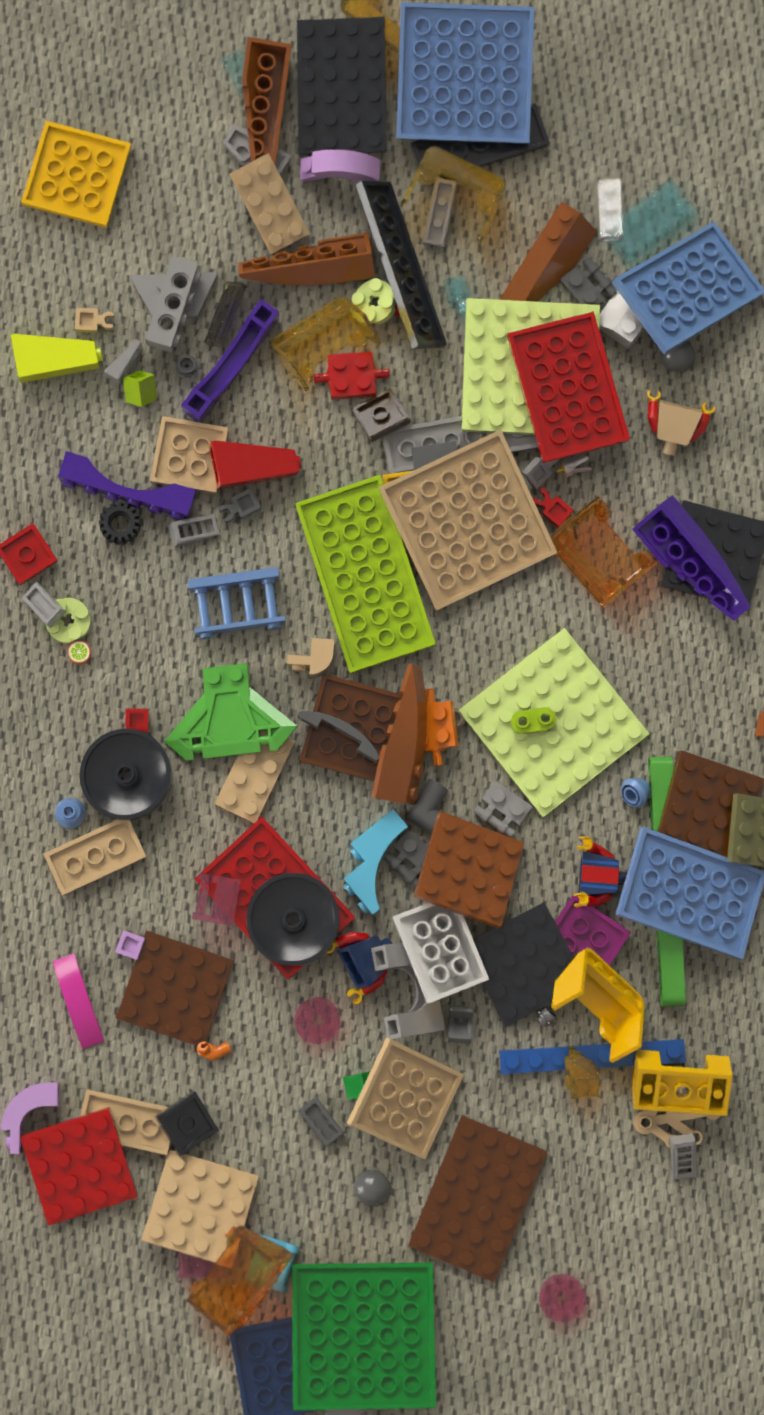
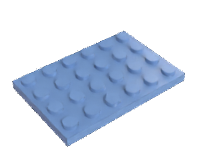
[612,222,764,354]
[615,827,764,960]

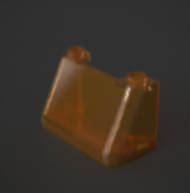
[550,496,658,607]
[186,1225,294,1337]

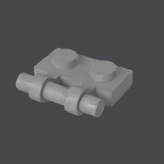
[473,781,532,837]

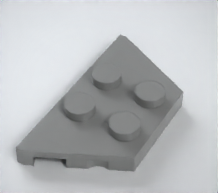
[131,272,217,318]

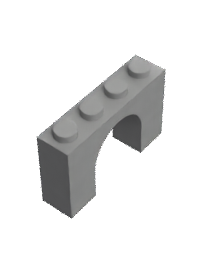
[371,942,445,1040]

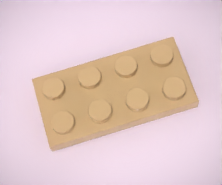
[229,153,310,254]
[215,731,295,823]
[43,820,147,896]
[80,1089,170,1155]

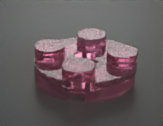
[294,997,340,1044]
[538,1273,586,1322]

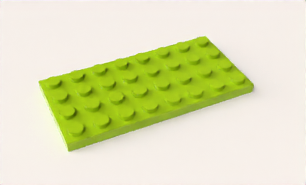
[295,475,436,674]

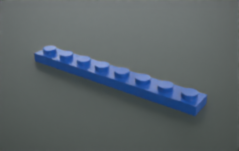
[499,1039,686,1074]

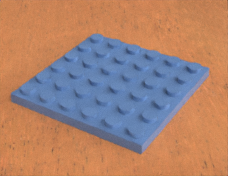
[396,2,535,144]

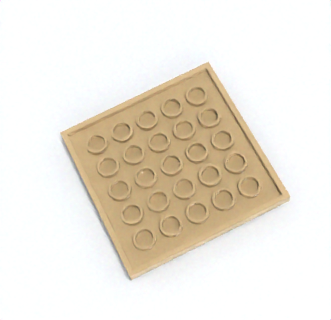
[378,430,557,611]

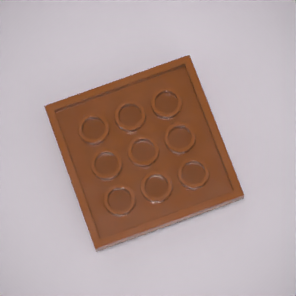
[414,811,524,928]

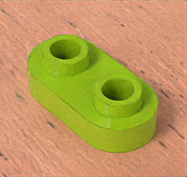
[511,707,557,734]

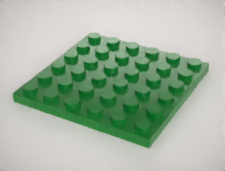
[292,1263,436,1410]

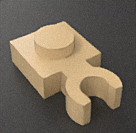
[75,308,114,333]

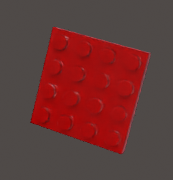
[20,1107,138,1226]

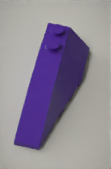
[632,495,751,621]

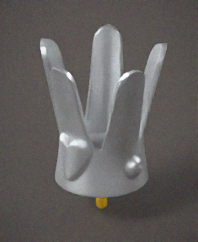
[557,454,592,477]

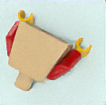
[647,390,715,456]

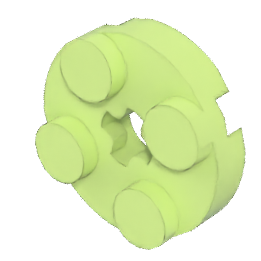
[352,278,396,325]
[46,598,91,644]

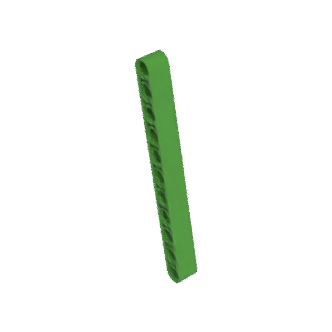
[648,756,686,1007]

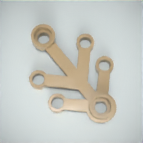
[633,1086,721,1148]

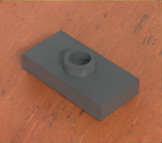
[298,1096,344,1147]

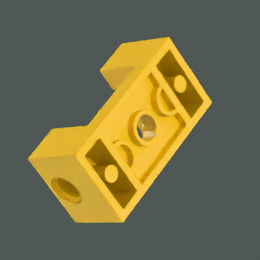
[631,1050,733,1116]

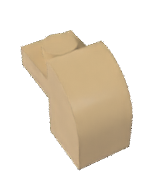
[287,638,334,677]

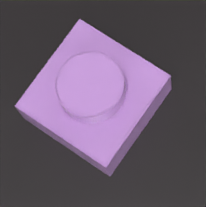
[116,930,145,960]

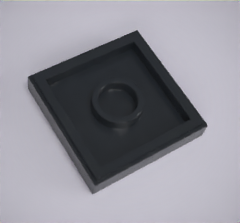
[155,1091,219,1156]

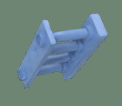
[188,567,286,639]

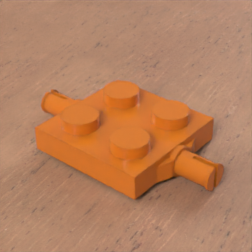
[425,688,459,766]

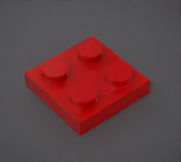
[0,523,58,586]

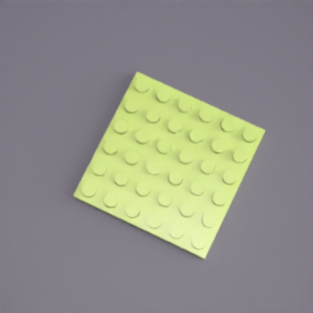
[461,298,600,435]
[458,628,649,818]

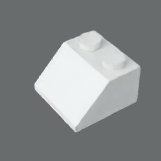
[599,291,644,349]

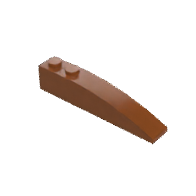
[242,37,292,164]
[500,201,597,302]
[238,233,375,285]
[371,663,427,805]

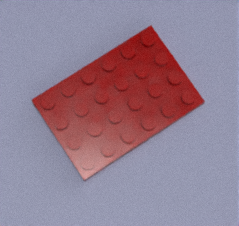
[507,311,630,463]
[194,817,356,980]

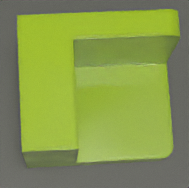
[123,370,157,407]

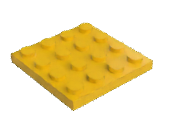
[21,121,132,228]

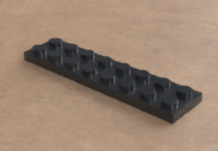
[356,181,447,349]

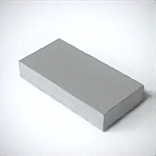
[21,582,66,628]

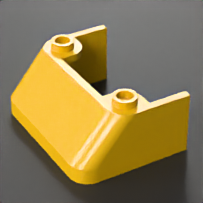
[552,948,645,1063]

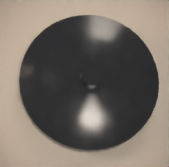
[80,729,172,821]
[246,873,340,966]

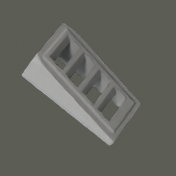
[104,340,143,385]
[168,514,220,547]
[669,1133,696,1180]

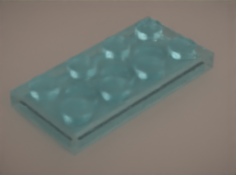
[600,178,697,265]

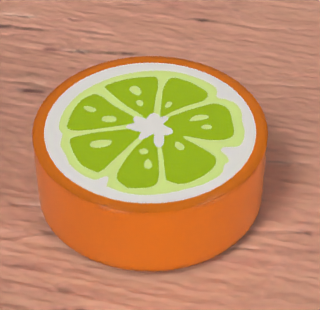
[68,641,91,664]

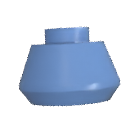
[621,778,651,808]
[55,798,86,829]

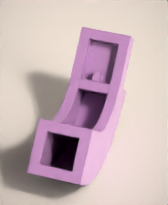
[300,150,380,183]
[1,1082,60,1154]

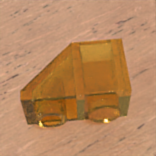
[564,1047,599,1099]

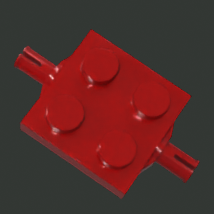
[313,351,390,400]

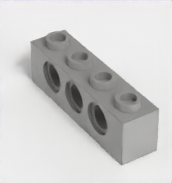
[145,256,201,353]

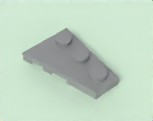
[223,124,291,176]

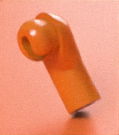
[197,1041,232,1061]

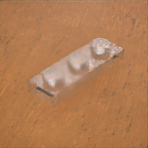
[598,178,623,242]

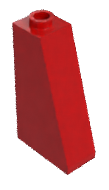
[209,440,302,490]

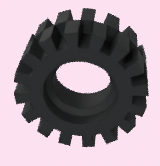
[99,502,141,545]

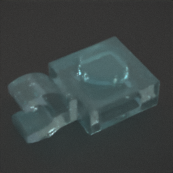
[443,275,470,316]

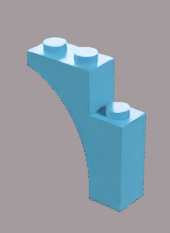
[343,809,408,916]

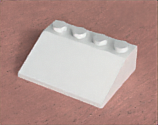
[393,903,489,1004]

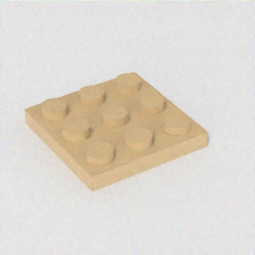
[150,416,229,494]

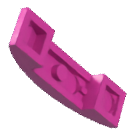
[53,954,105,1049]

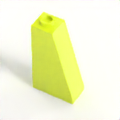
[11,334,103,383]

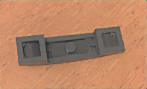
[297,711,379,764]

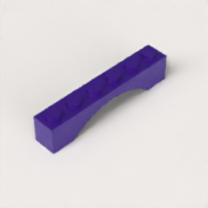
[181,299,280,423]
[58,451,197,521]

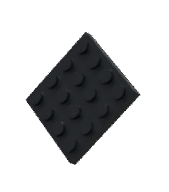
[660,500,764,604]
[473,902,574,1027]

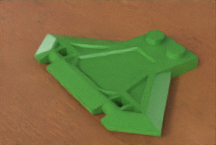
[164,663,298,761]

